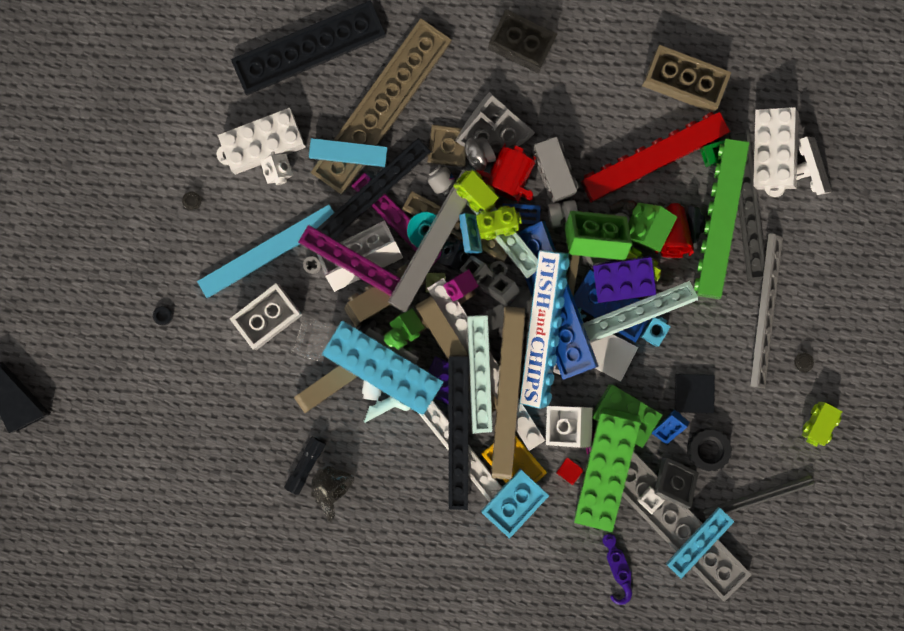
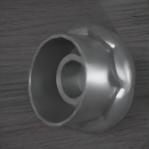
[465,137,496,171]

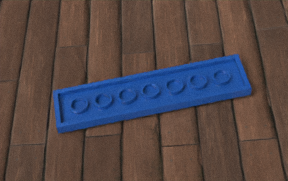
[517,221,599,380]

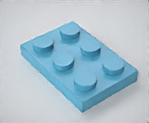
[481,469,549,539]

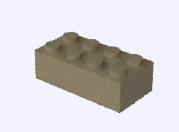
[642,45,732,112]

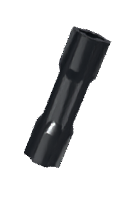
[284,436,326,495]

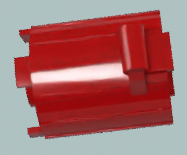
[476,143,536,204]

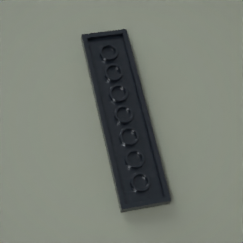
[231,0,386,96]

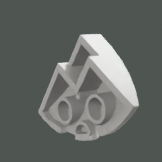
[455,92,535,153]

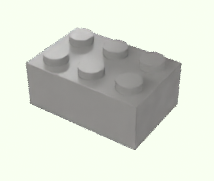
[532,137,578,203]

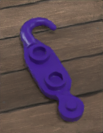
[602,534,632,605]

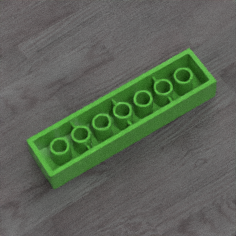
[694,139,749,300]

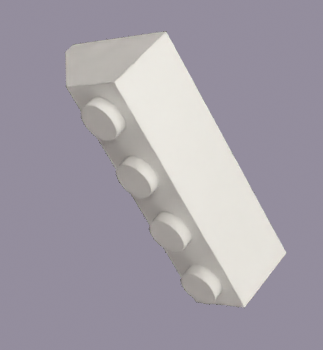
[317,220,403,292]

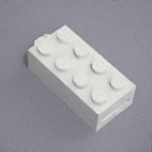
[753,107,799,197]
[217,108,306,174]

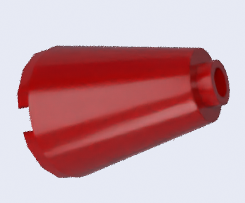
[655,203,694,258]

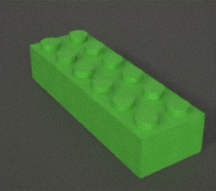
[574,407,640,532]

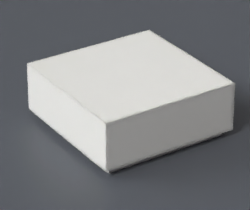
[637,486,665,514]

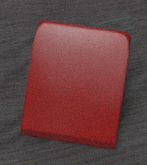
[556,458,584,485]

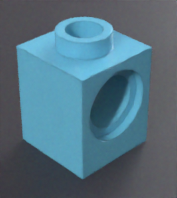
[640,316,671,347]

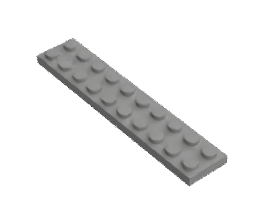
[622,452,751,602]

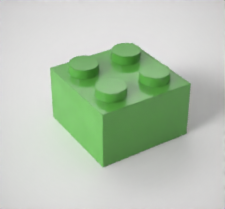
[628,203,677,252]

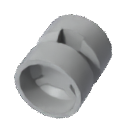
[547,200,578,229]

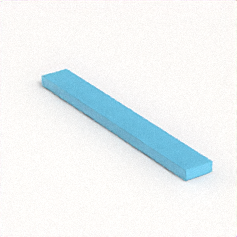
[197,205,334,298]

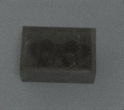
[488,9,558,74]

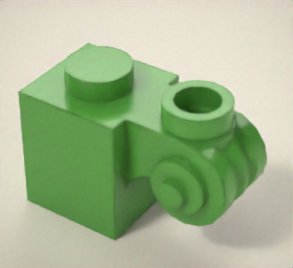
[384,308,425,350]

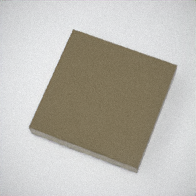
[427,125,466,167]

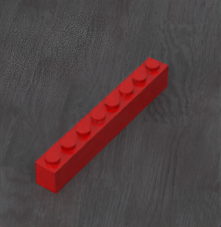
[581,112,730,203]

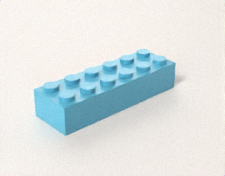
[322,321,443,415]

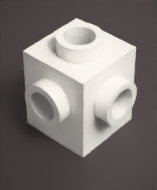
[261,154,293,185]

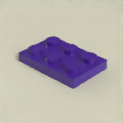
[593,256,656,303]

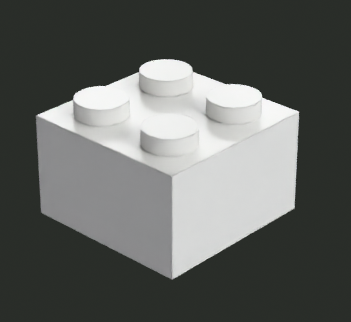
[546,406,592,447]

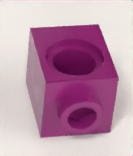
[443,270,479,302]

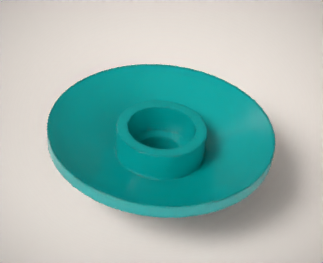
[407,212,437,247]

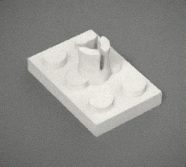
[797,137,832,195]

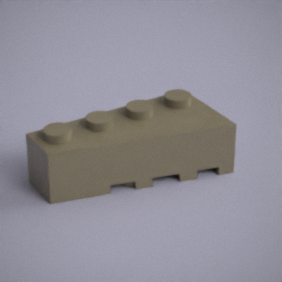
[344,264,425,327]

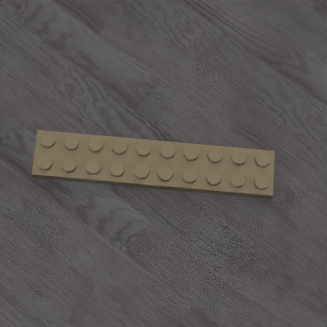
[310,18,452,195]

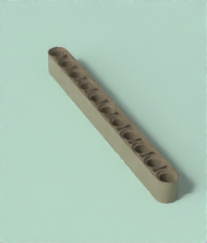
[294,290,476,413]

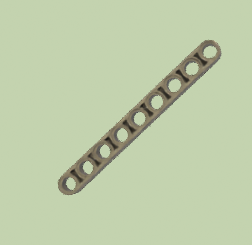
[491,306,525,480]

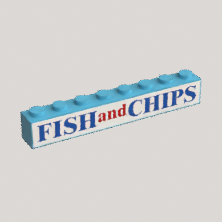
[520,250,570,409]

